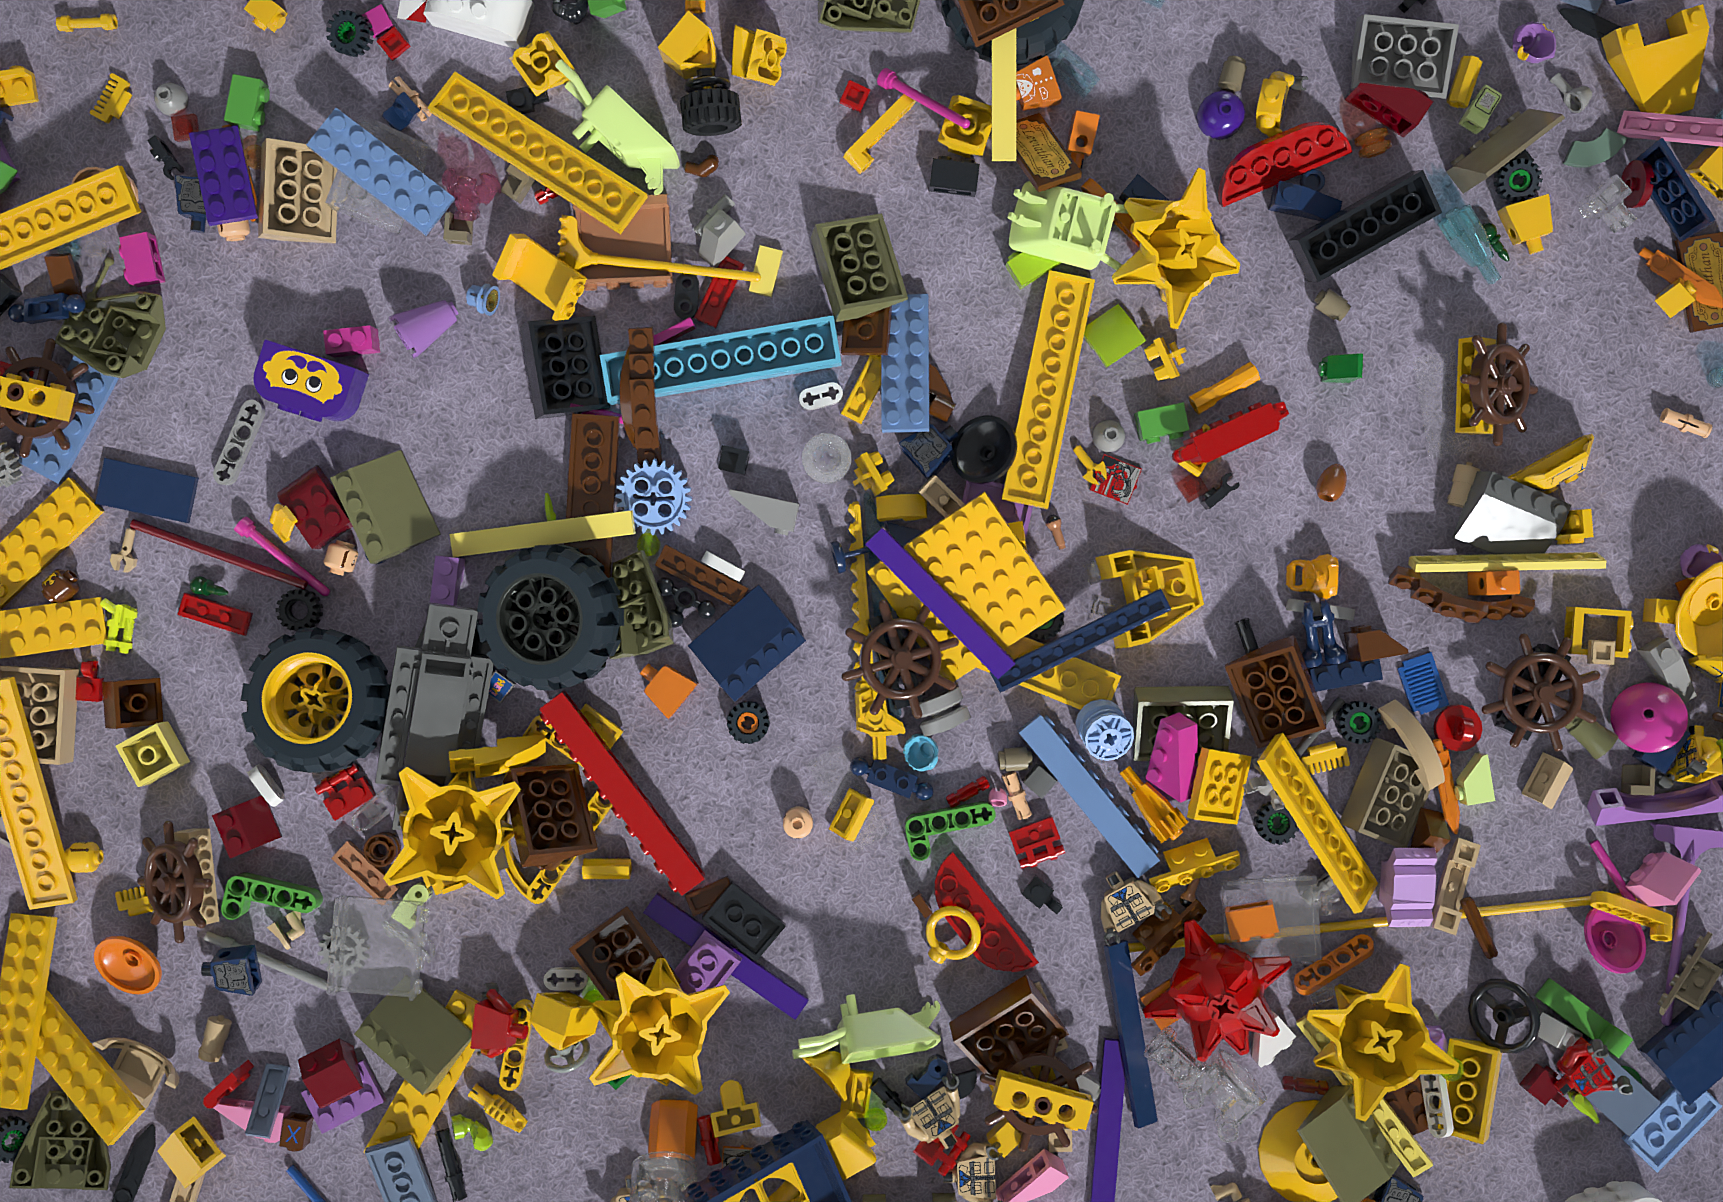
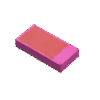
[654,318,697,346]

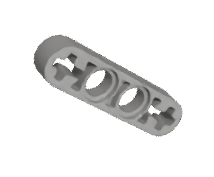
[213,400,266,486]

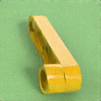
[843,94,916,174]
[1591,891,1673,942]
[499,999,534,1091]

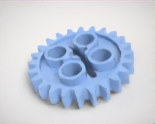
[615,458,693,535]

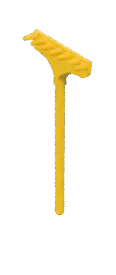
[557,215,761,282]

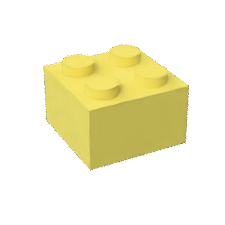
[115,721,190,787]

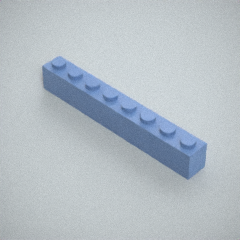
[1018,713,1160,878]

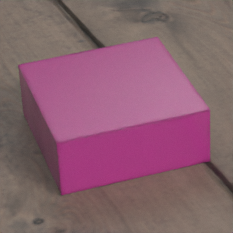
[362,4,394,39]

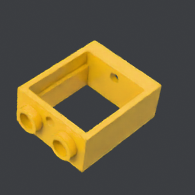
[1564,607,1633,658]

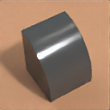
[1021,763,1058,799]

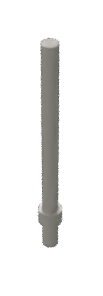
[204,931,338,993]

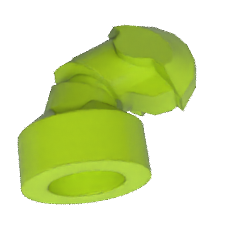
[451,1114,493,1151]

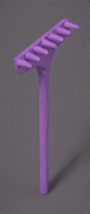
[1650,822,1723,1026]

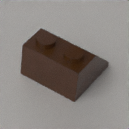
[1344,625,1409,662]
[102,678,163,729]

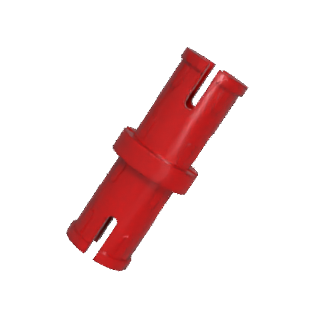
[697,1115,722,1166]

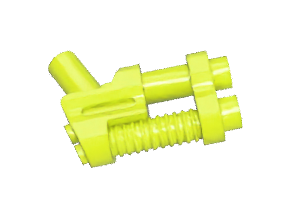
[100,598,138,654]

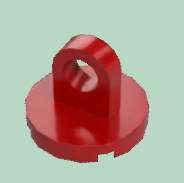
[1433,704,1483,751]

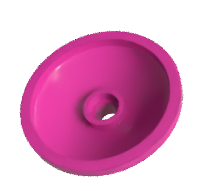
[1610,683,1688,753]
[1584,908,1646,974]

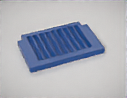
[1397,652,1449,715]

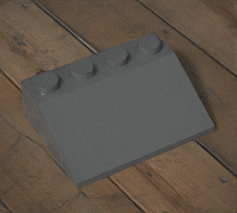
[1452,471,1571,554]

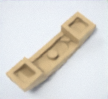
[1377,700,1445,792]
[1432,838,1481,935]

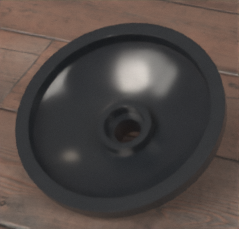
[951,415,1017,484]

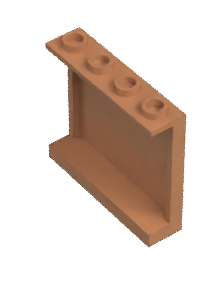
[573,194,673,291]

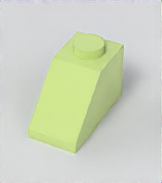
[1454,752,1495,806]

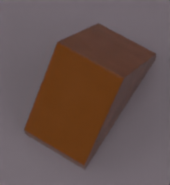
[1410,807,1451,853]

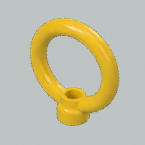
[926,906,981,964]

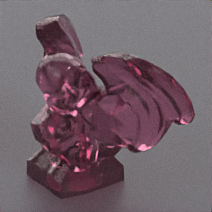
[442,168,501,221]

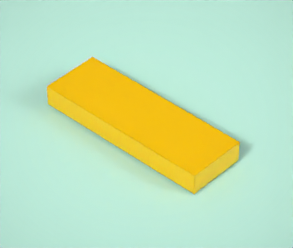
[841,355,881,425]

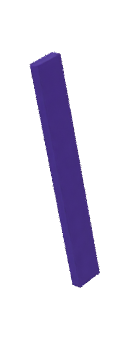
[865,527,1016,679]
[643,893,809,1020]
[1090,1038,1125,1202]

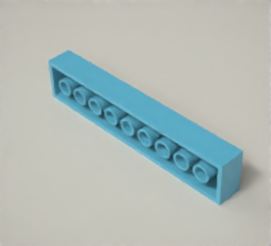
[600,315,842,405]

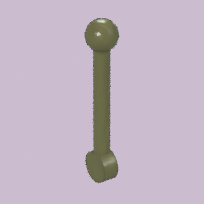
[87,257,114,299]

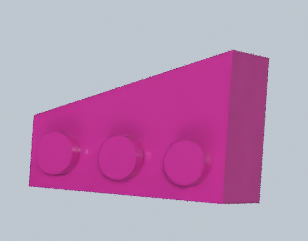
[1146,713,1198,803]

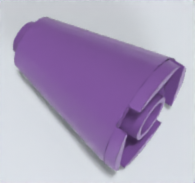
[389,300,459,359]

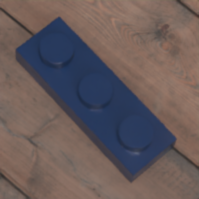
[1308,659,1383,692]

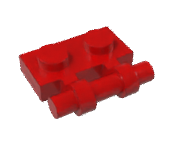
[314,763,376,821]
[1008,816,1065,869]
[913,1125,971,1176]

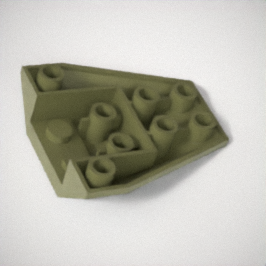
[817,0,920,33]
[55,291,166,378]
[609,550,674,659]
[9,1091,111,1190]

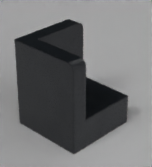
[718,445,750,476]

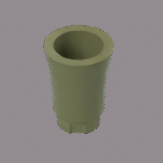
[1565,716,1618,759]

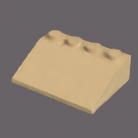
[258,138,339,243]
[0,666,79,765]

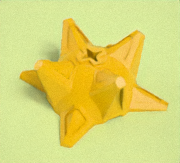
[1112,168,1240,329]
[383,767,521,900]
[589,958,730,1095]
[1306,963,1459,1122]

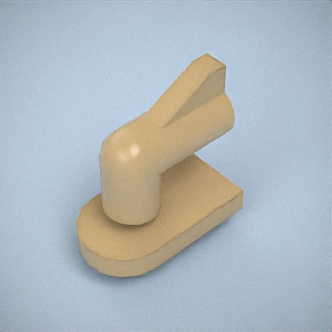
[267,911,305,950]
[1210,1182,1251,1202]

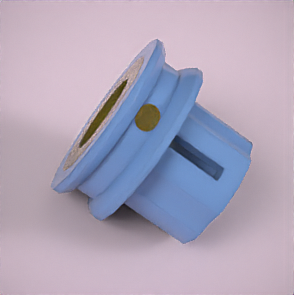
[466,284,500,316]

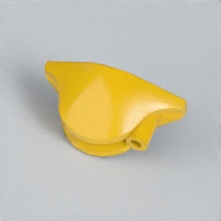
[802,1050,850,1102]

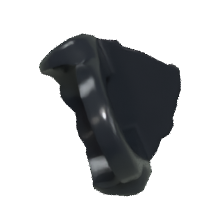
[552,0,589,25]

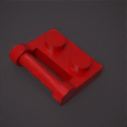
[203,1060,254,1109]

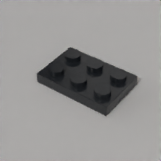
[702,881,786,961]

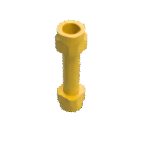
[56,14,118,32]

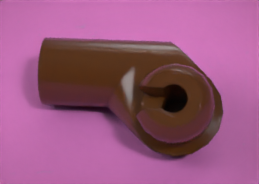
[685,154,719,177]

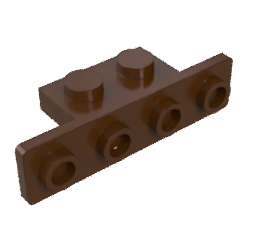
[1131,899,1207,976]

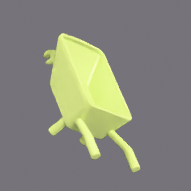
[555,59,680,195]
[1007,181,1128,271]
[792,994,941,1064]

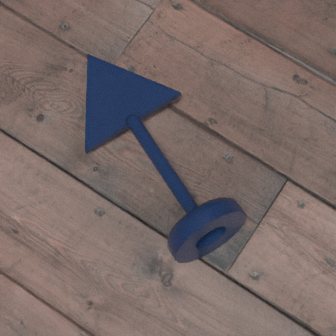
[830,522,924,574]

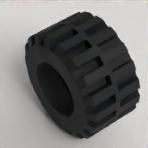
[680,88,742,136]

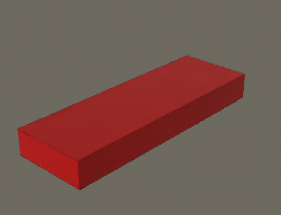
[694,256,745,329]
[177,593,253,636]

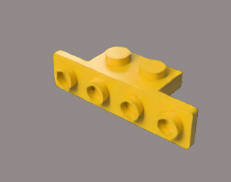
[1149,838,1241,892]

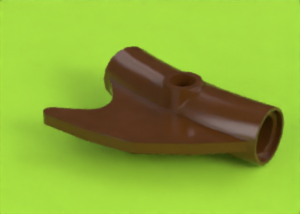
[929,364,956,422]

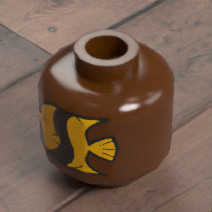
[41,569,80,603]

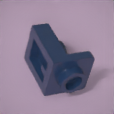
[382,92,420,133]

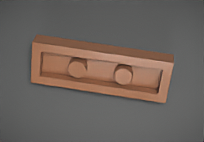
[331,840,401,906]

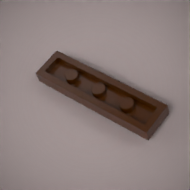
[655,544,749,606]

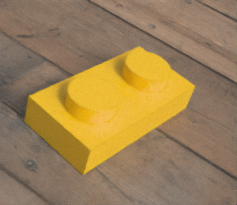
[581,703,624,750]

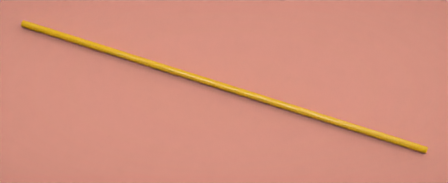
[1128,893,1637,953]

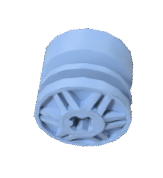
[1076,699,1134,761]

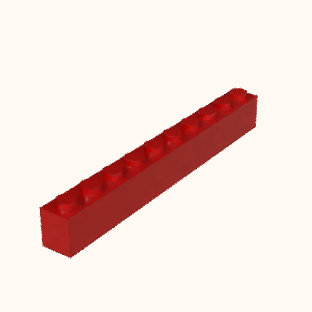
[539,689,705,896]

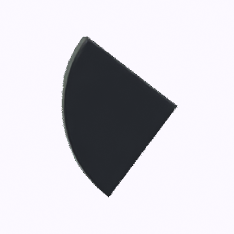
[955,1068,977,1099]

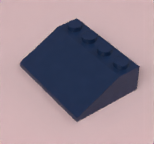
[1635,138,1715,242]
[688,584,806,702]
[1638,990,1723,1106]

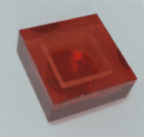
[171,113,199,142]
[1175,473,1208,503]

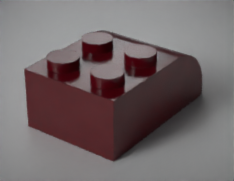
[277,465,353,549]

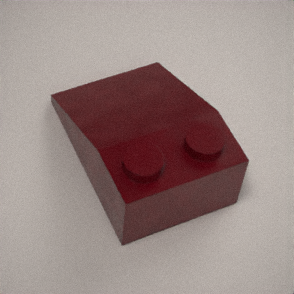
[1345,82,1434,137]

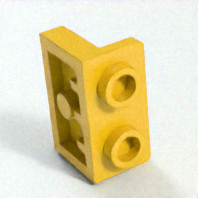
[0,65,39,108]
[1555,509,1594,545]

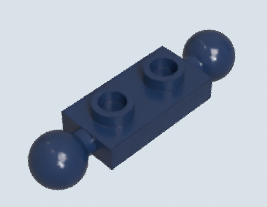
[8,293,86,324]
[850,757,934,801]

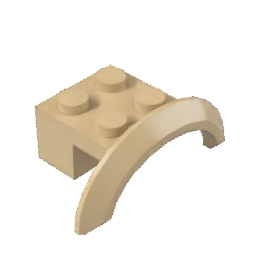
[92,1037,179,1109]

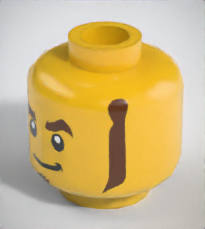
[65,842,104,873]

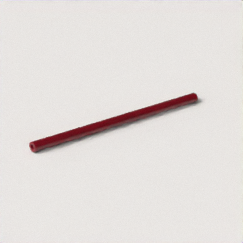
[130,519,308,590]

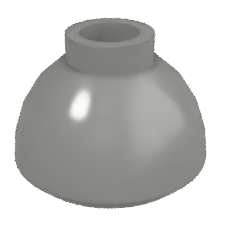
[154,82,188,116]
[1092,420,1125,452]

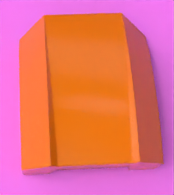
[648,1099,698,1162]

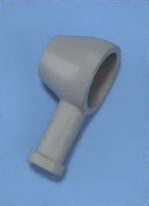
[1550,73,1592,113]

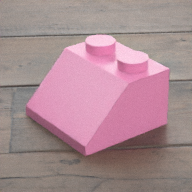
[1625,852,1702,907]

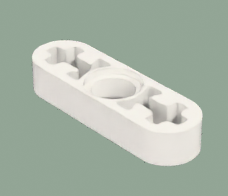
[1420,1074,1454,1138]

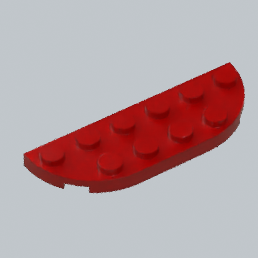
[1218,122,1352,207]
[934,851,1039,972]

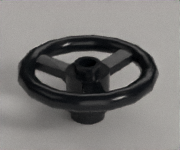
[1468,979,1541,1054]

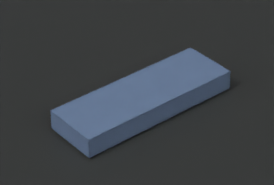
[245,1063,291,1139]

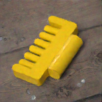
[90,73,132,124]
[269,504,298,543]
[1300,741,1350,775]
[115,885,154,917]

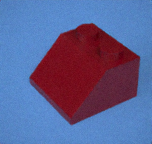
[212,795,282,858]
[298,1038,364,1109]

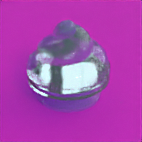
[56,241,82,263]

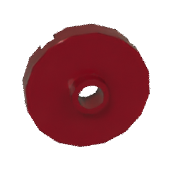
[1620,160,1654,208]

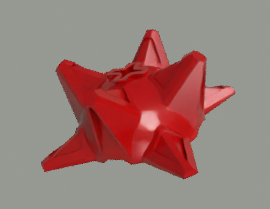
[1142,919,1293,1062]

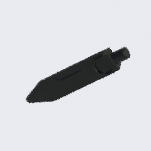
[1559,8,1646,46]
[112,1124,156,1202]

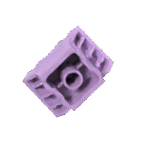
[1379,848,1437,927]

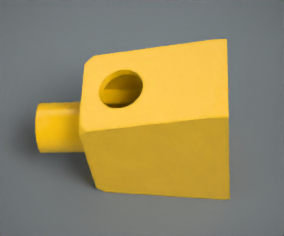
[1497,194,1553,255]

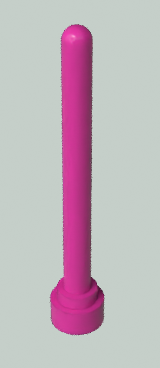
[877,68,970,128]
[234,516,330,596]

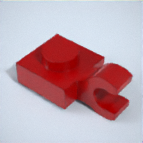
[76,660,104,702]

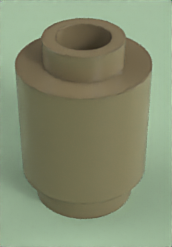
[1218,56,1247,93]
[1314,288,1351,322]
[998,747,1032,772]

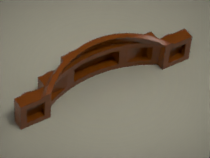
[620,327,662,467]
[1388,566,1535,623]

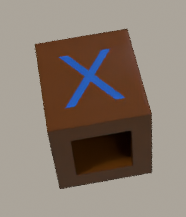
[279,1112,314,1152]

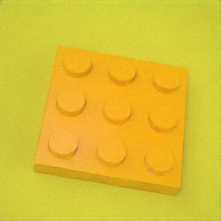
[1187,748,1252,825]

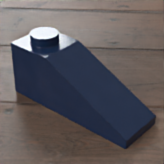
[1268,181,1342,221]

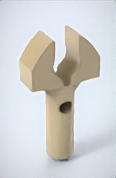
[110,528,138,573]

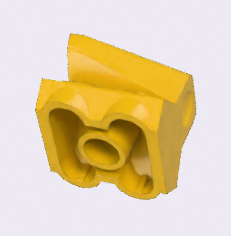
[731,24,787,86]
[509,31,575,97]
[938,95,992,158]
[815,1109,876,1181]

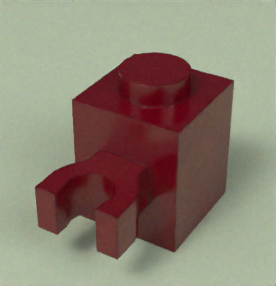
[1519,1063,1568,1108]

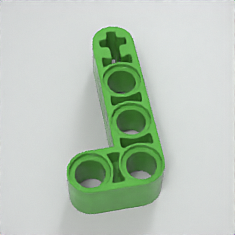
[905,801,996,861]
[221,872,323,920]
[1535,978,1633,1058]

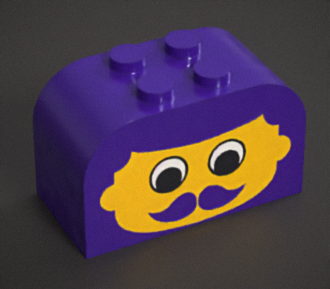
[253,339,369,422]

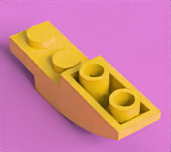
[449,734,546,778]

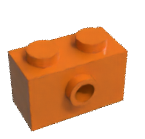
[1225,899,1279,942]

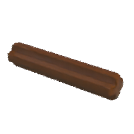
[1460,896,1498,959]

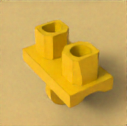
[1144,337,1187,381]
[853,451,894,496]

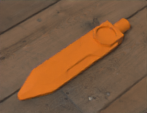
[1638,246,1723,308]
[1432,739,1460,834]

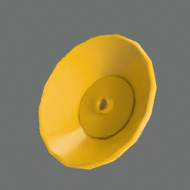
[1675,561,1723,656]
[1258,1099,1338,1202]

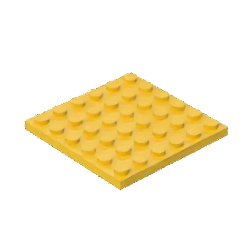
[867,491,1066,682]

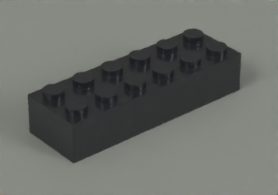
[1288,170,1442,283]

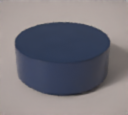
[1300,169,1325,192]

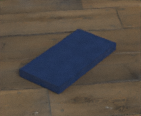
[95,458,199,523]

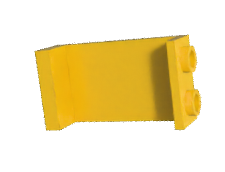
[492,233,587,321]

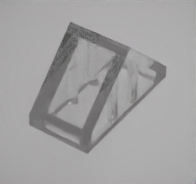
[1085,594,1126,619]

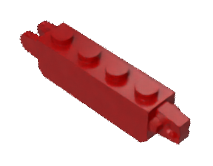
[1171,401,1289,465]

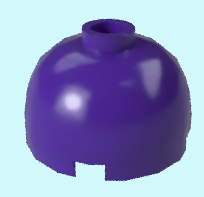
[1196,90,1245,140]

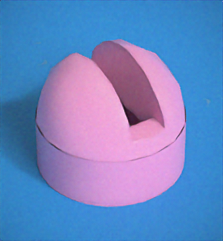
[988,788,1007,807]

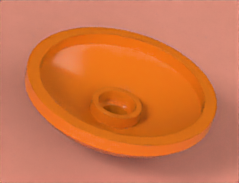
[94,936,162,995]

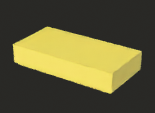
[749,245,783,298]

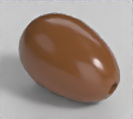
[1316,464,1347,502]

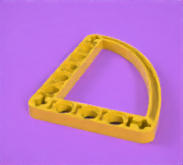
[501,715,613,904]

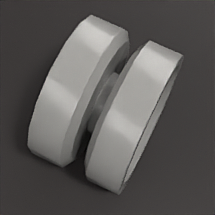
[919,686,971,737]

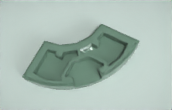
[1563,128,1627,168]

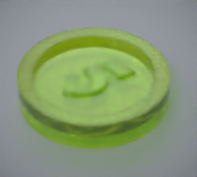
[637,533,660,556]

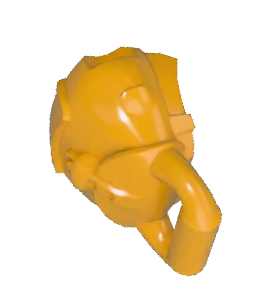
[1286,554,1339,599]

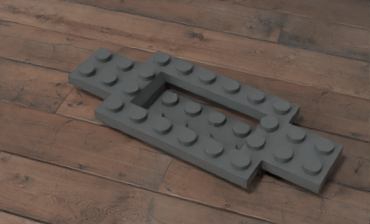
[375,602,494,830]

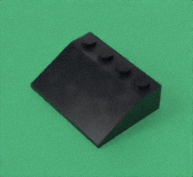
[520,316,611,419]

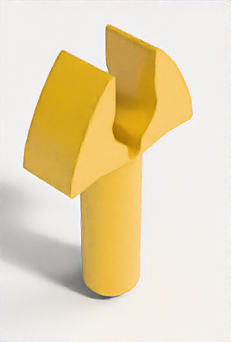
[1073,445,1107,485]

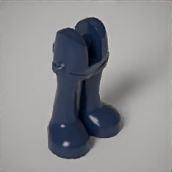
[1301,599,1346,668]

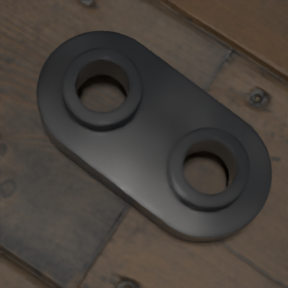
[674,273,700,320]

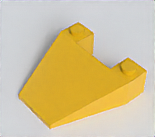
[1601,4,1709,115]
[1095,550,1204,649]

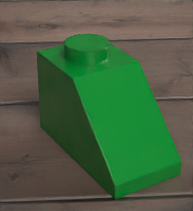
[1318,353,1363,383]

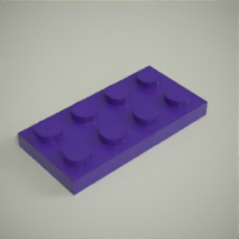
[189,126,258,226]

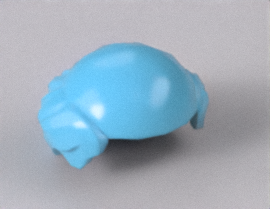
[903,734,939,771]

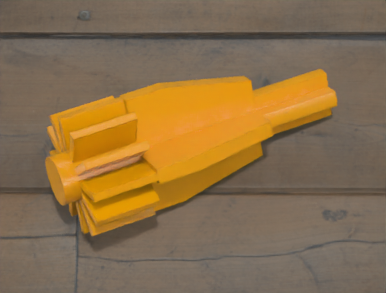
[1119,766,1189,843]

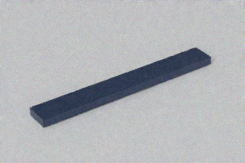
[990,588,1171,693]
[1104,940,1158,1129]

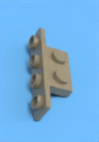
[1657,931,1723,1016]

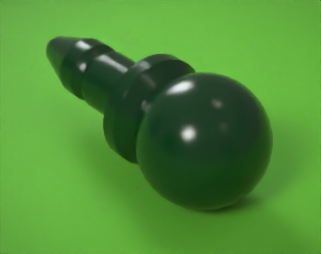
[1477,222,1510,262]
[190,576,228,596]

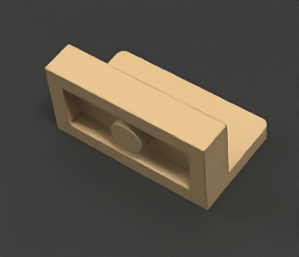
[1521,752,1573,809]

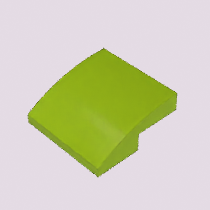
[1084,304,1146,368]

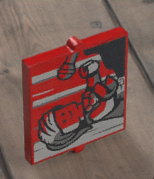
[1090,454,1142,505]

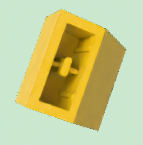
[157,1116,226,1188]

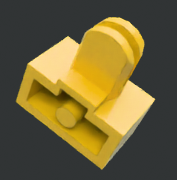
[710,1080,763,1137]

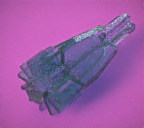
[1438,204,1501,285]

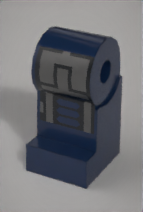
[905,1054,948,1100]

